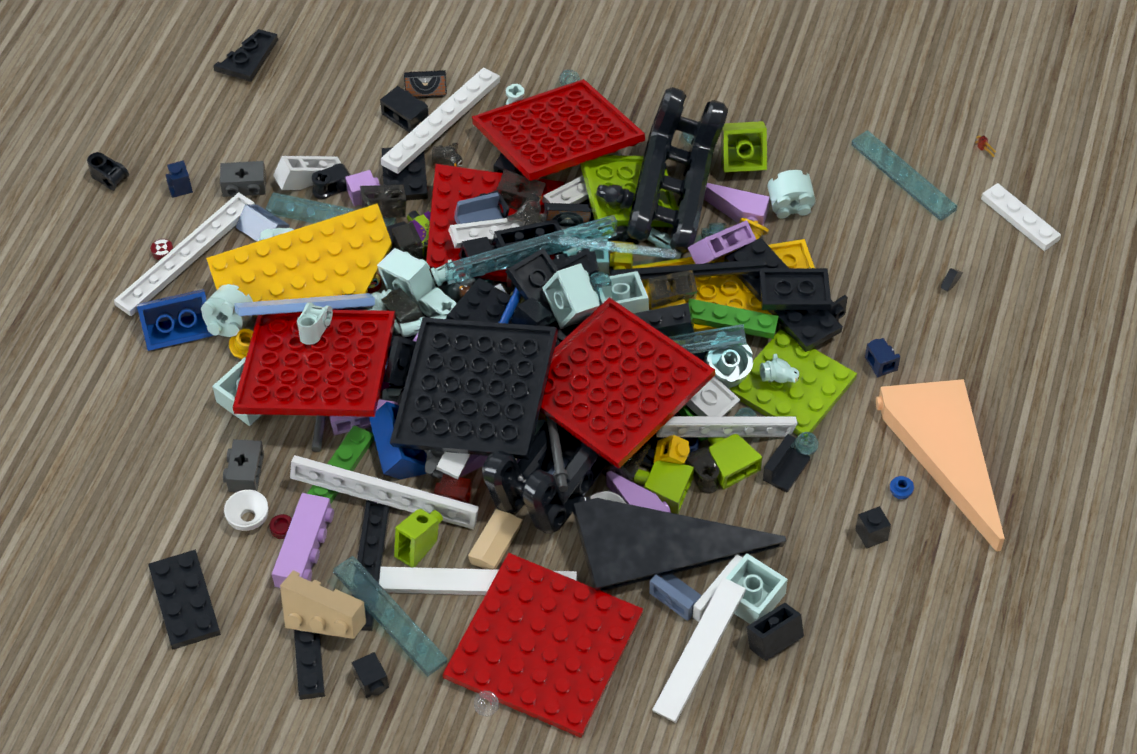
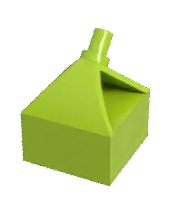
[721,121,767,172]

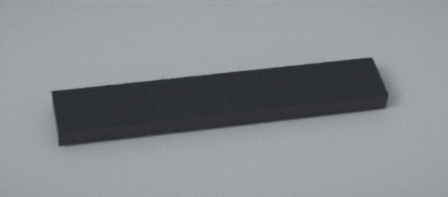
[352,500,391,631]

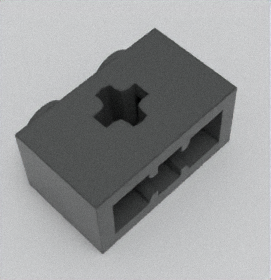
[220,161,266,197]
[223,439,264,492]

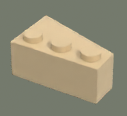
[280,570,366,639]

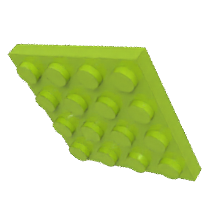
[580,155,678,227]
[729,329,857,440]

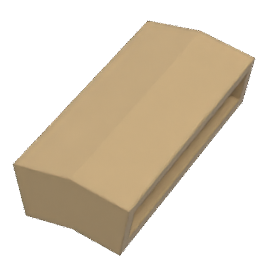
[468,509,522,569]

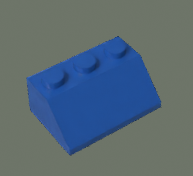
[137,289,215,351]
[369,402,427,480]

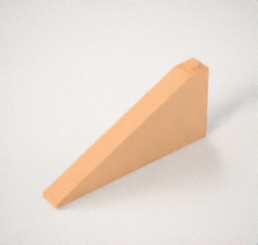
[876,379,1005,552]

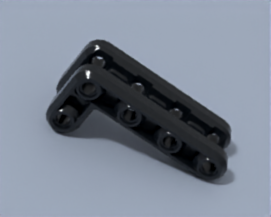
[626,87,728,254]
[482,420,609,534]

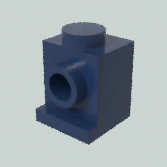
[165,160,193,198]
[865,338,900,378]

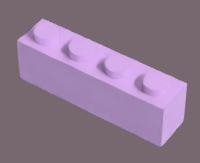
[272,493,334,588]

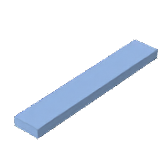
[234,293,375,316]

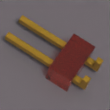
[975,135,996,157]

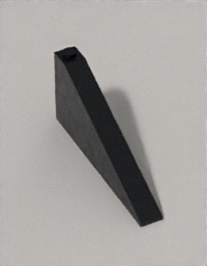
[572,497,787,591]

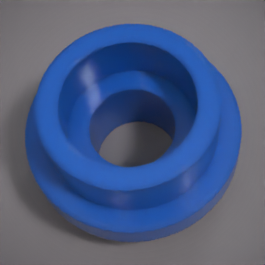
[890,476,914,499]

